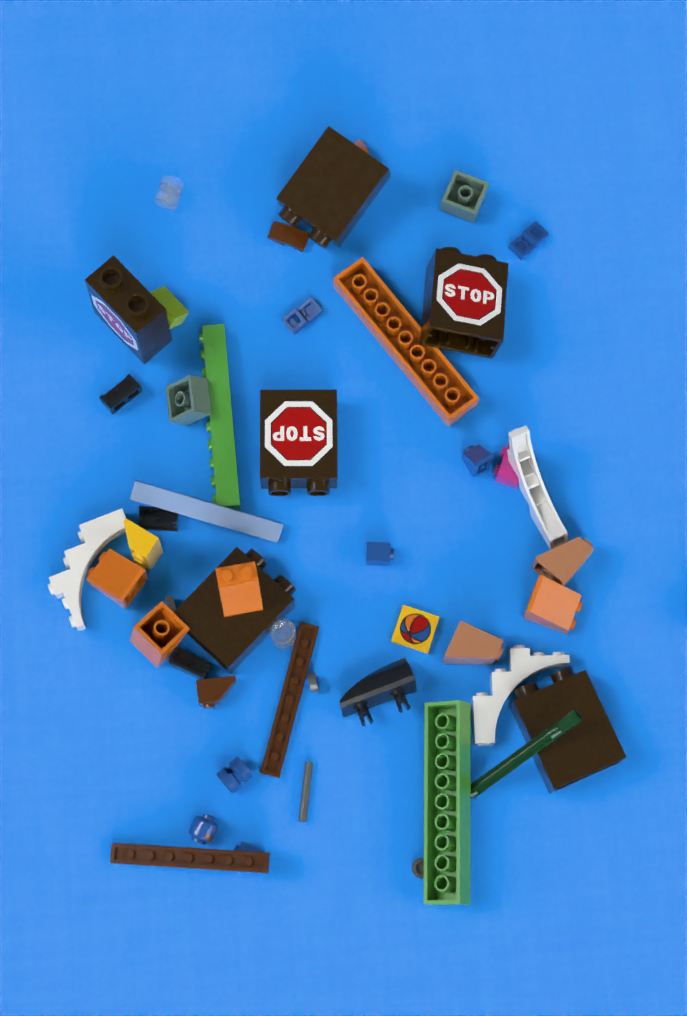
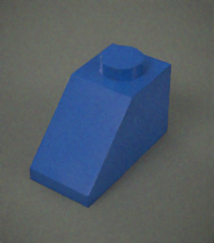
[461,444,493,477]

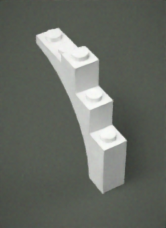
[507,425,568,550]
[47,508,126,631]
[472,645,570,746]

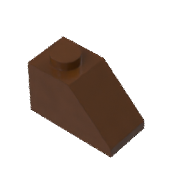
[196,675,236,709]

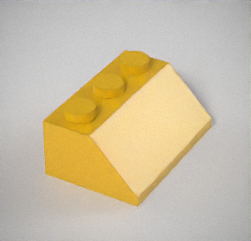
[123,518,163,571]

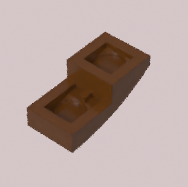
[267,221,309,252]

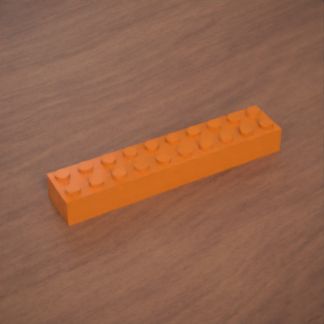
[333,257,479,427]

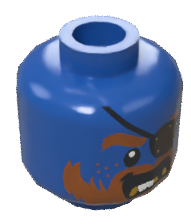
[189,813,218,845]

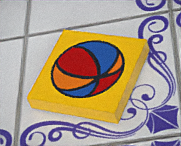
[391,605,440,654]

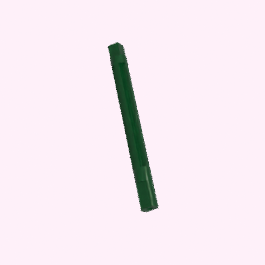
[471,709,582,798]

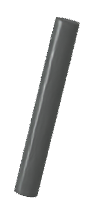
[298,762,313,823]

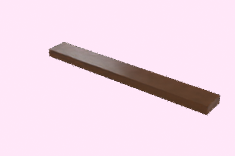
[260,622,319,778]
[110,843,271,874]

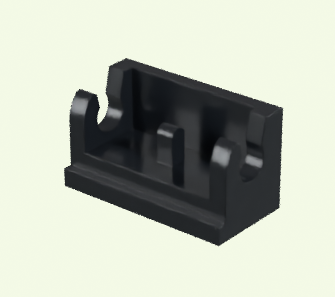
[99,374,142,415]
[138,506,179,532]
[168,648,213,680]

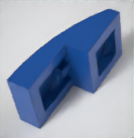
[508,221,549,260]
[282,297,324,334]

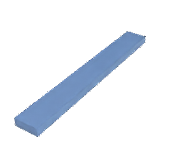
[129,480,283,543]

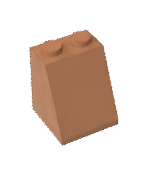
[531,537,594,586]
[442,620,505,665]

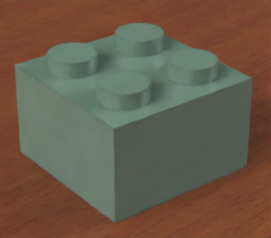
[440,170,489,223]
[166,375,212,425]

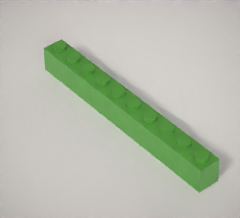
[199,324,241,510]

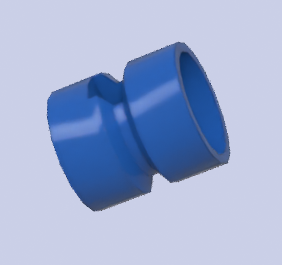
[216,756,254,794]

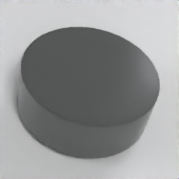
[307,672,320,693]
[411,858,424,879]

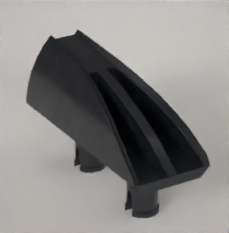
[340,658,417,726]

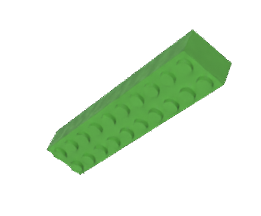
[424,700,471,906]

